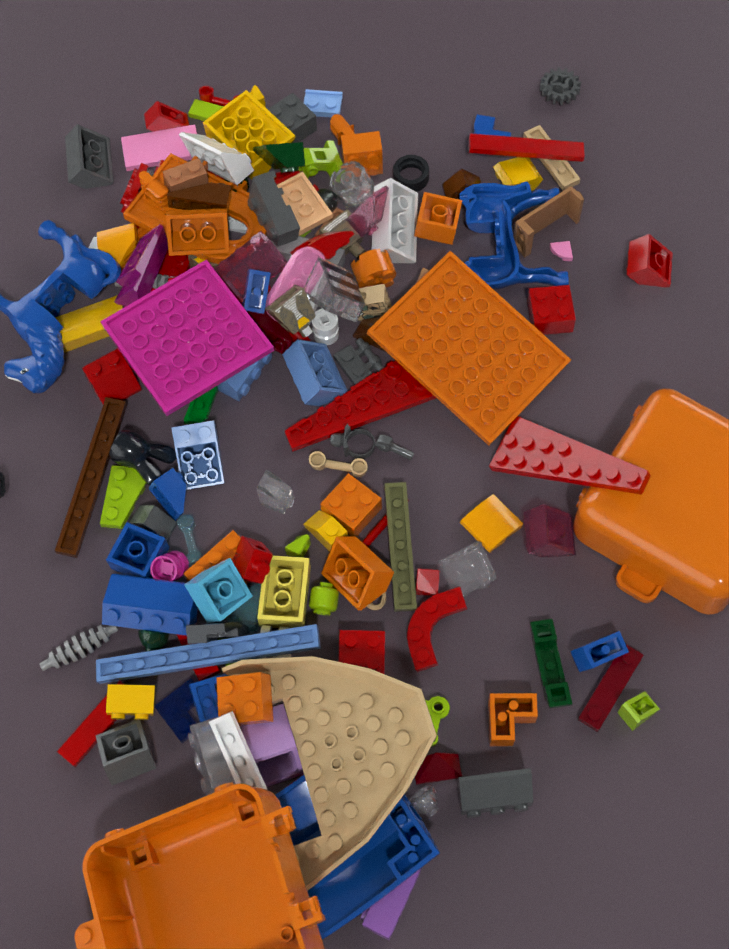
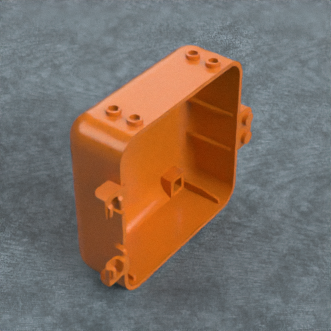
[573,388,729,614]
[75,783,326,949]

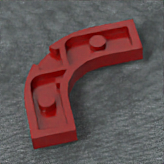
[407,587,467,672]

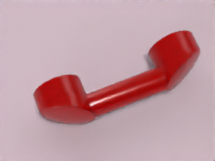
[199,86,239,106]

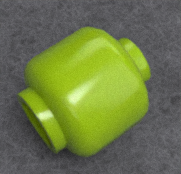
[309,582,339,616]

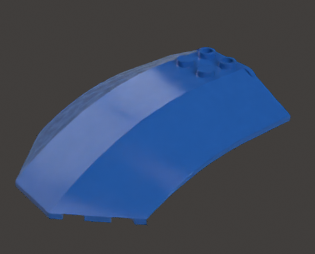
[275,775,440,940]

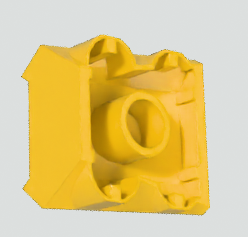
[493,157,543,191]

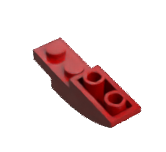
[281,231,354,272]

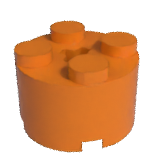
[351,249,397,288]

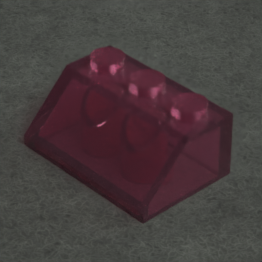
[214,231,288,302]

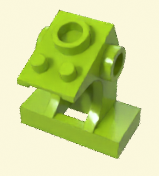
[299,141,345,183]

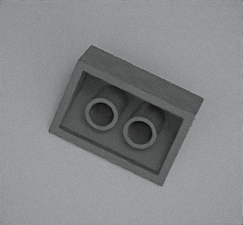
[65,124,114,189]
[457,768,534,818]

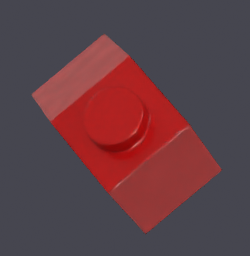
[144,101,189,132]

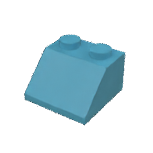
[184,558,253,623]

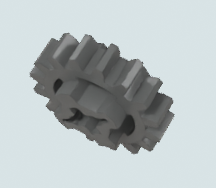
[540,67,581,105]

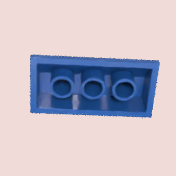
[102,574,197,635]

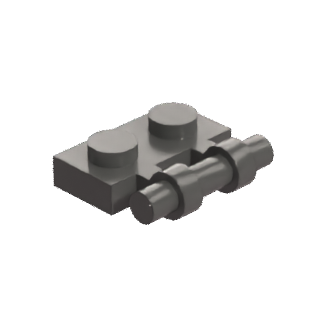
[333,338,385,385]

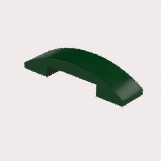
[530,619,573,709]

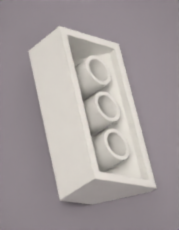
[179,132,254,185]
[372,178,418,263]

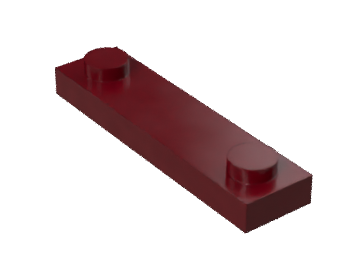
[578,644,644,732]

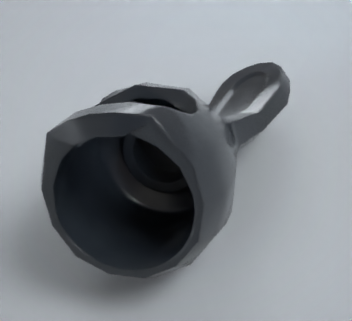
[109,429,177,486]

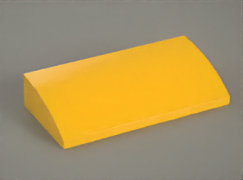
[55,295,123,353]

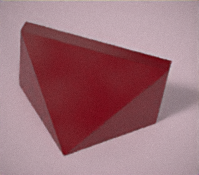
[415,752,462,785]

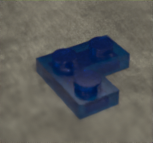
[154,679,201,743]

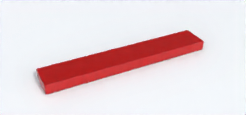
[469,133,585,162]

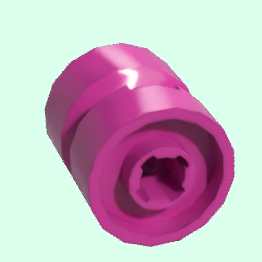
[150,551,189,581]

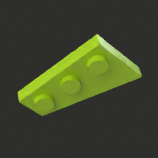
[100,465,147,529]

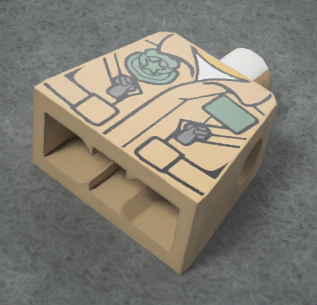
[343,284,392,321]

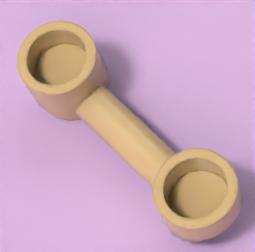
[309,451,368,477]

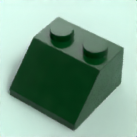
[253,142,305,173]

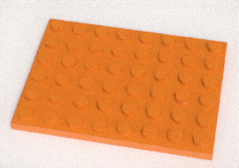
[366,251,571,446]

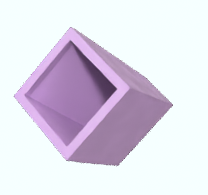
[241,704,304,787]

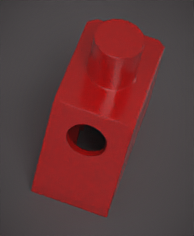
[232,536,273,584]

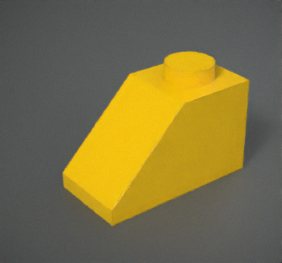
[303,510,348,552]

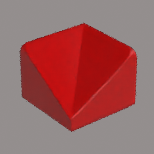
[416,569,440,596]

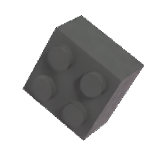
[268,93,317,143]

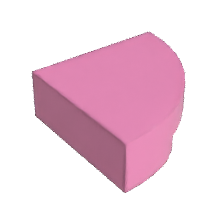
[550,241,573,262]

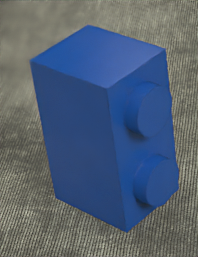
[242,269,271,314]

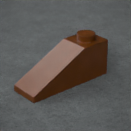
[167,182,231,215]

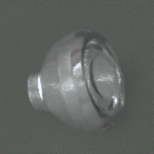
[409,785,439,817]

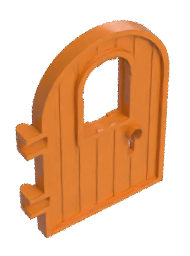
[123,153,267,264]

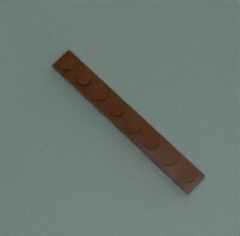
[55,397,127,558]

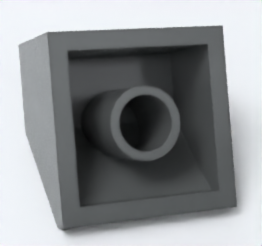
[96,720,156,786]

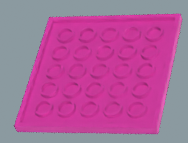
[100,260,274,416]

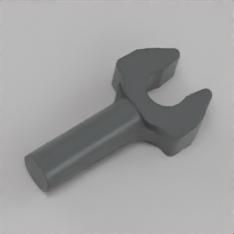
[375,434,414,460]

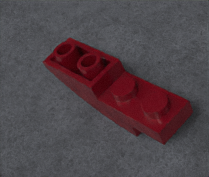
[239,301,293,354]

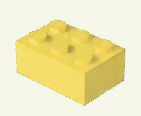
[257,556,311,628]

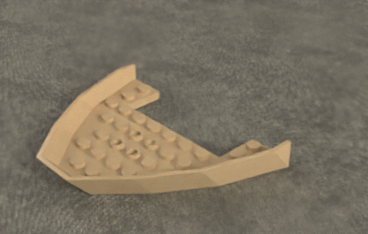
[222,656,437,891]

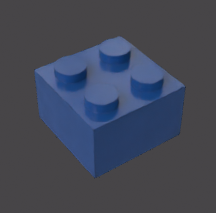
[106,522,170,579]

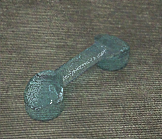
[177,515,203,568]

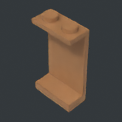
[513,186,584,258]

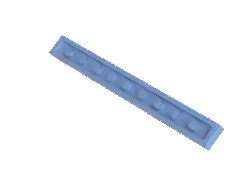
[96,624,321,684]

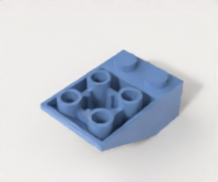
[171,420,225,490]

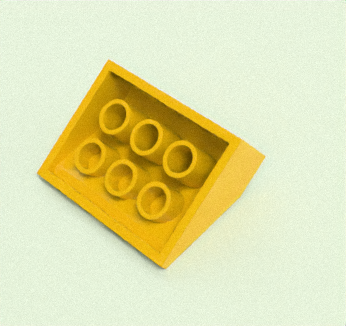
[203,90,296,180]

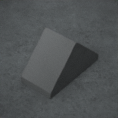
[129,505,177,541]

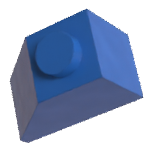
[148,468,186,521]
[570,631,629,672]

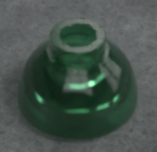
[138,629,170,652]

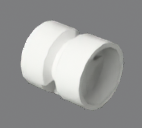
[312,308,339,345]

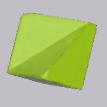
[285,534,311,558]

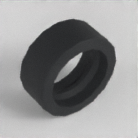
[393,155,429,192]

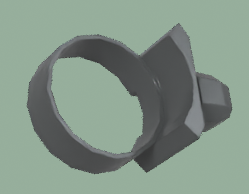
[330,424,375,459]

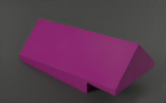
[114,224,168,306]

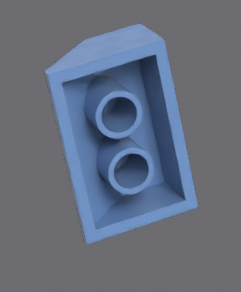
[282,340,348,406]
[217,353,272,401]

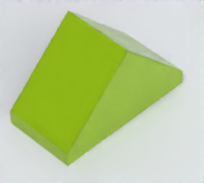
[618,691,660,731]

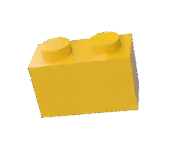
[106,684,155,720]

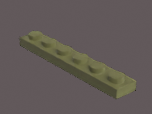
[384,482,417,612]

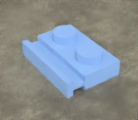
[304,89,343,118]

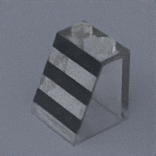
[303,257,365,323]

